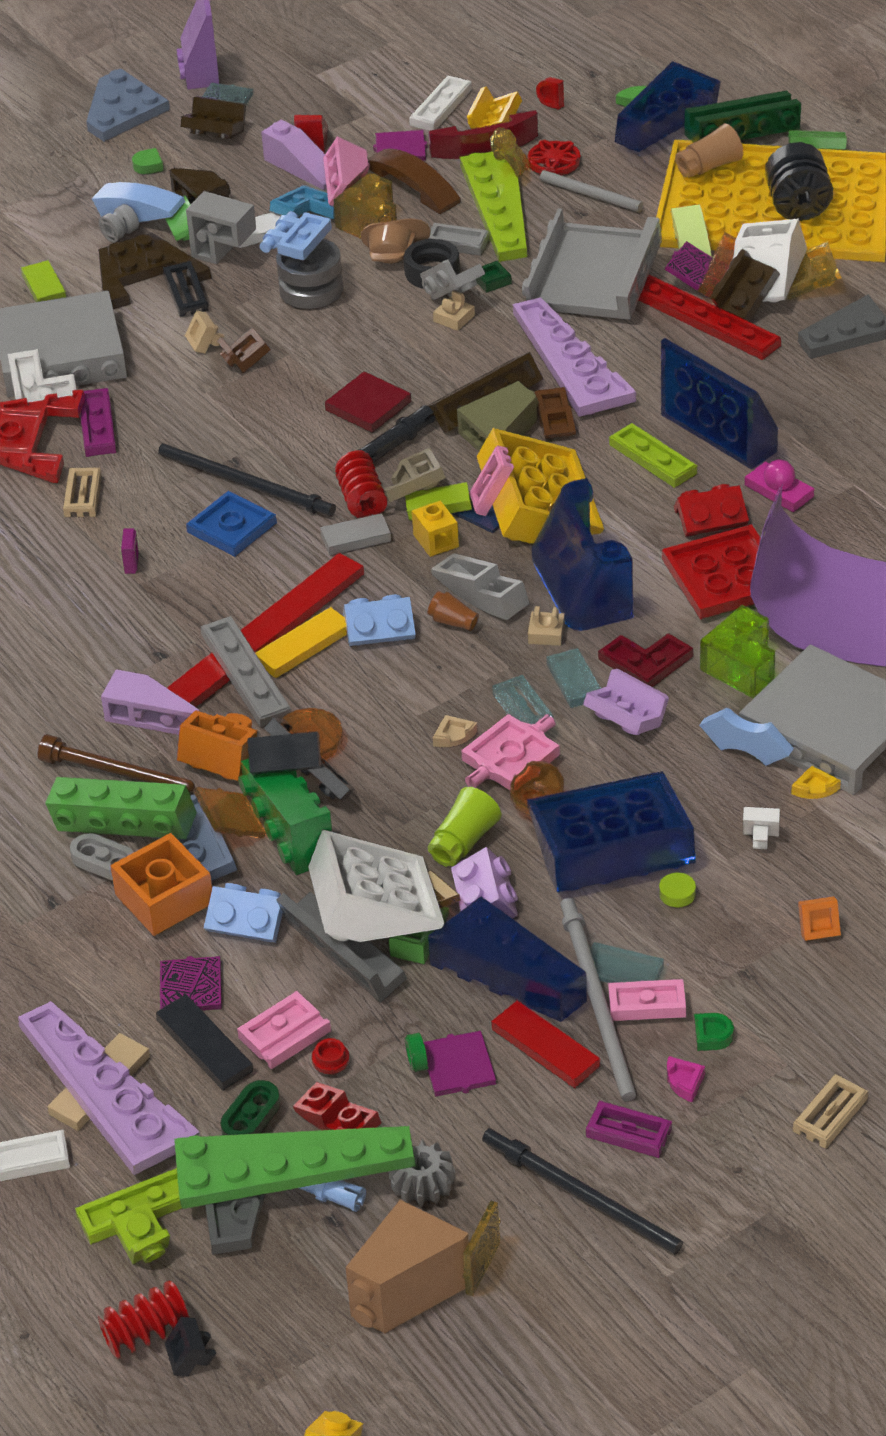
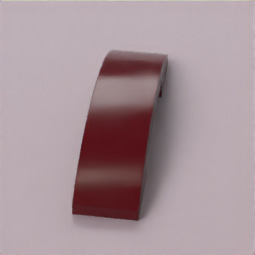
[428,110,538,159]

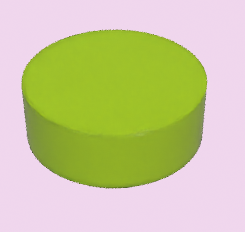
[659,872,696,908]

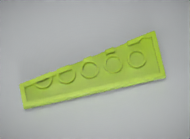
[460,148,527,262]

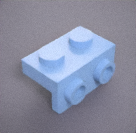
[343,594,416,646]
[204,883,282,943]

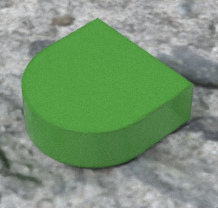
[132,148,163,174]

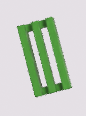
[788,130,847,149]

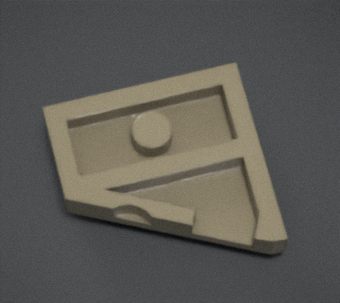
[384,448,446,502]

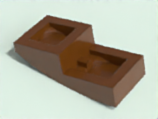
[534,387,576,439]

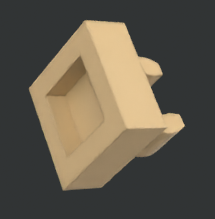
[433,290,475,331]
[185,311,224,354]
[528,606,565,646]

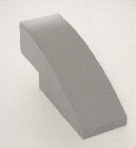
[431,553,530,620]

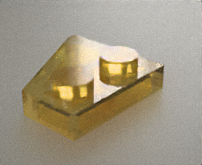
[787,241,842,301]

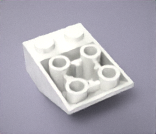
[733,219,807,302]

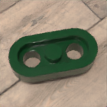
[220,1080,280,1135]

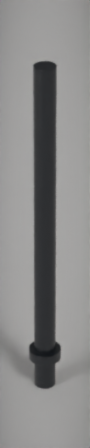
[158,443,336,516]

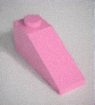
[323,136,369,206]

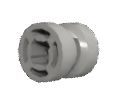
[99,204,139,243]

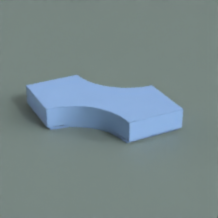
[699,708,794,766]

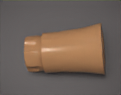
[675,124,743,177]

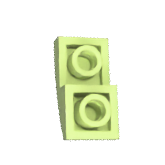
[671,204,712,257]

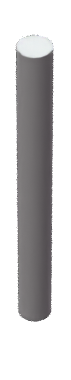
[540,170,643,213]

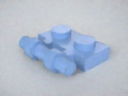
[260,211,332,260]

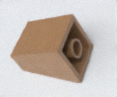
[345,1200,471,1334]

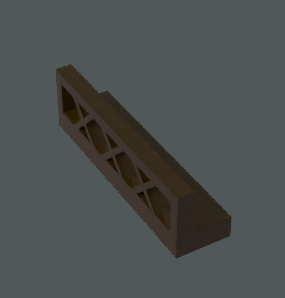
[427,352,543,433]

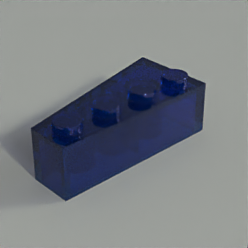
[614,61,721,152]
[428,896,587,1022]

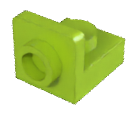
[111,1202,170,1265]

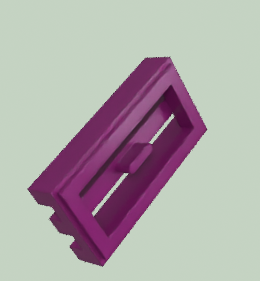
[586,1100,672,1158]

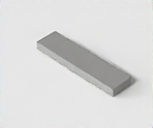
[201,616,291,727]

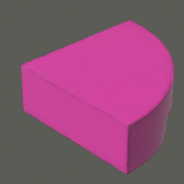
[667,1056,705,1102]

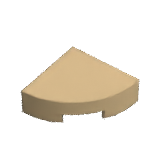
[433,715,478,747]

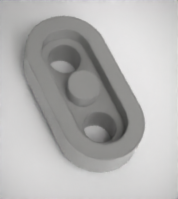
[70,833,134,880]

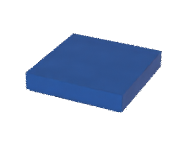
[186,491,277,557]

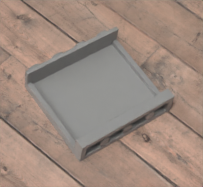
[522,208,662,320]
[0,290,127,397]
[739,644,886,795]

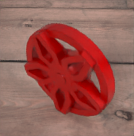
[528,139,580,175]

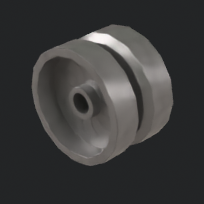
[276,238,343,309]

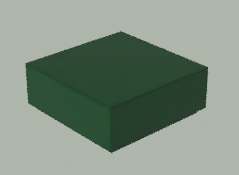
[476,261,512,293]

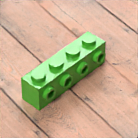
[45,777,197,839]

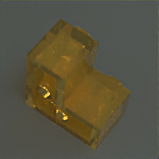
[333,172,397,239]

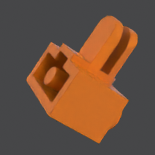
[177,710,257,781]

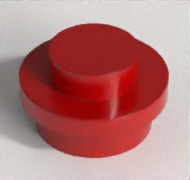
[311,1038,350,1074]

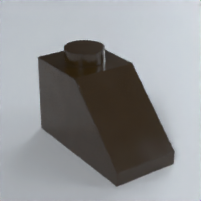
[169,168,231,205]

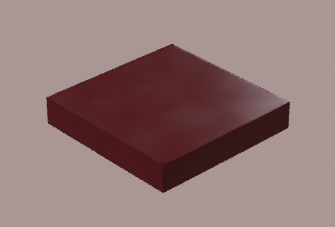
[325,371,412,433]

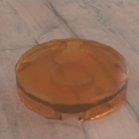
[282,708,343,760]

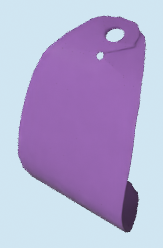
[750,484,886,667]

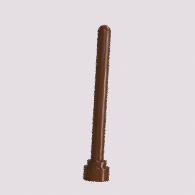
[37,734,195,793]

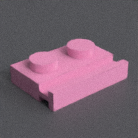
[237,991,331,1070]

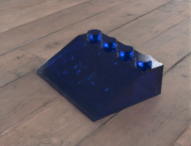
[661,338,778,469]
[527,771,696,893]

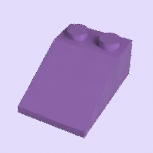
[177,0,220,89]

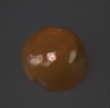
[510,761,564,817]

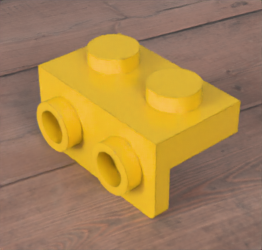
[467,86,522,129]

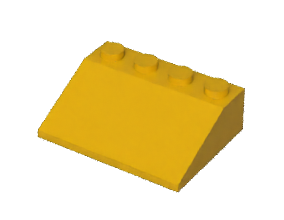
[477,428,604,543]

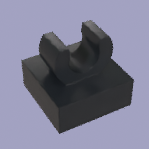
[164,1317,217,1377]

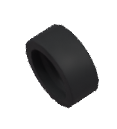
[404,239,460,289]

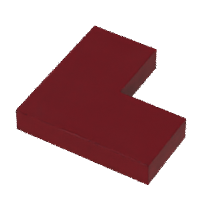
[598,633,693,687]

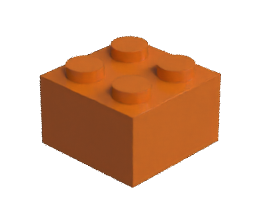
[110,833,212,936]

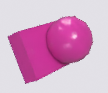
[745,459,814,512]

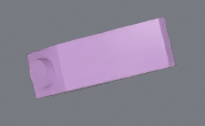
[261,120,327,190]
[101,670,199,735]

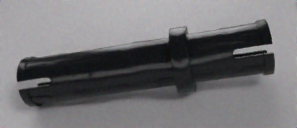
[358,405,435,463]

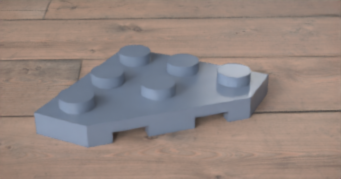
[86,68,170,142]

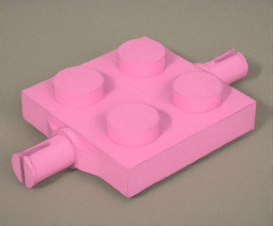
[461,714,560,792]

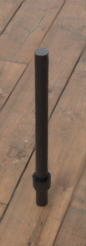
[482,1128,683,1255]

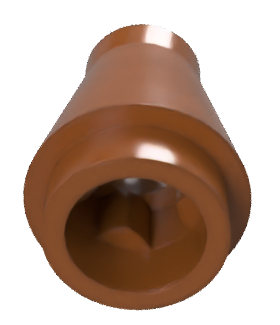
[427,591,479,631]

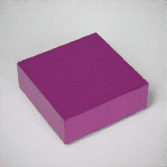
[121,528,139,574]

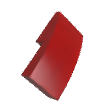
[293,1082,382,1130]

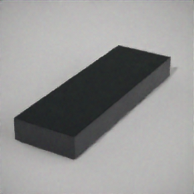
[156,994,253,1090]

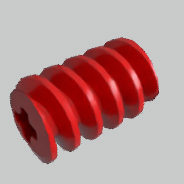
[335,450,387,518]
[98,1280,189,1359]

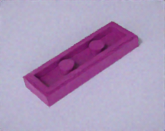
[80,388,116,457]

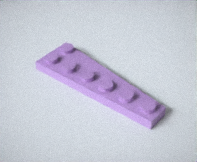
[513,297,636,417]
[18,1002,200,1175]

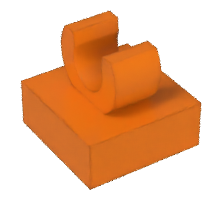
[798,896,841,941]

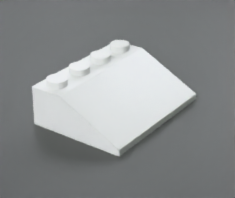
[308,830,444,942]

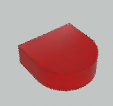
[536,77,564,110]

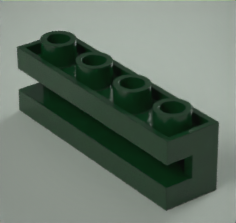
[684,90,802,143]

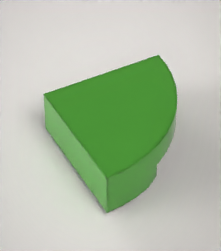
[616,86,652,110]

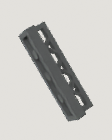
[276,891,407,1003]

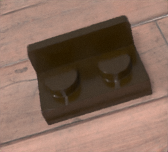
[711,249,780,322]

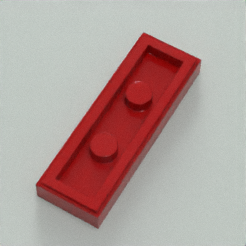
[491,1000,600,1088]

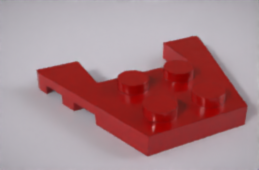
[0,390,85,483]

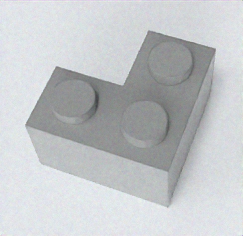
[186,191,256,264]

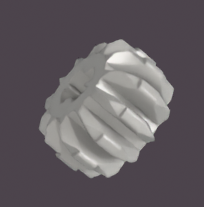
[388,1139,455,1208]

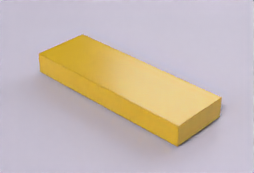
[255,607,347,678]

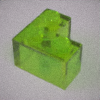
[700,605,775,699]

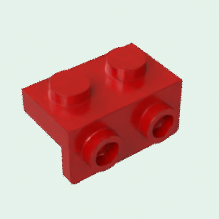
[674,484,749,537]

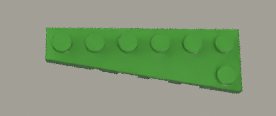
[174,1126,416,1209]

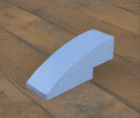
[92,182,185,222]

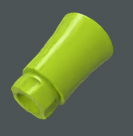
[428,787,502,867]

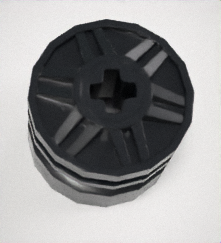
[765,142,833,221]

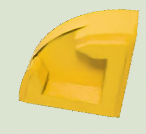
[791,766,841,799]

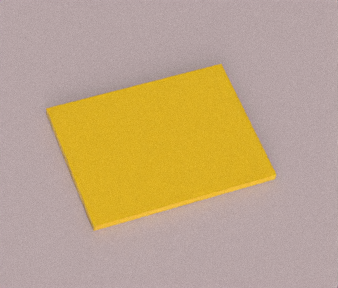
[656,140,886,262]

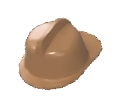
[361,218,431,264]

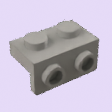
[420,260,485,300]

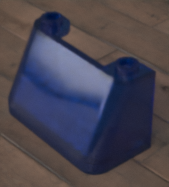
[531,478,633,631]

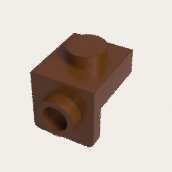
[217,327,271,373]

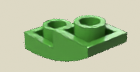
[165,196,190,241]

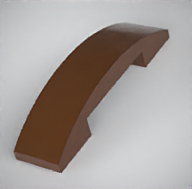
[368,149,461,214]

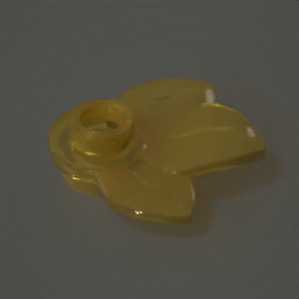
[490,127,530,177]

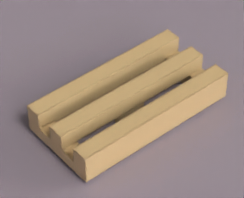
[63,468,102,517]
[793,1074,868,1149]

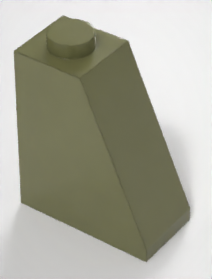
[457,381,538,451]

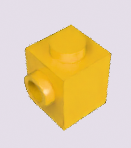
[412,500,459,557]

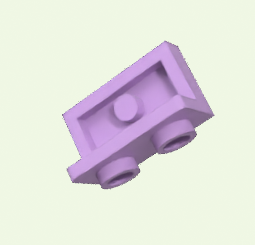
[583,669,669,735]
[451,847,518,926]

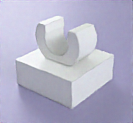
[743,807,780,849]

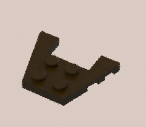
[98,232,211,310]

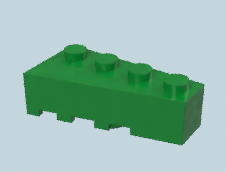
[238,758,332,876]

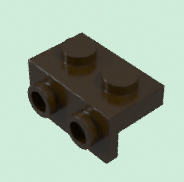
[180,96,246,139]

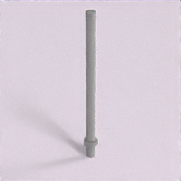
[560,898,636,1102]

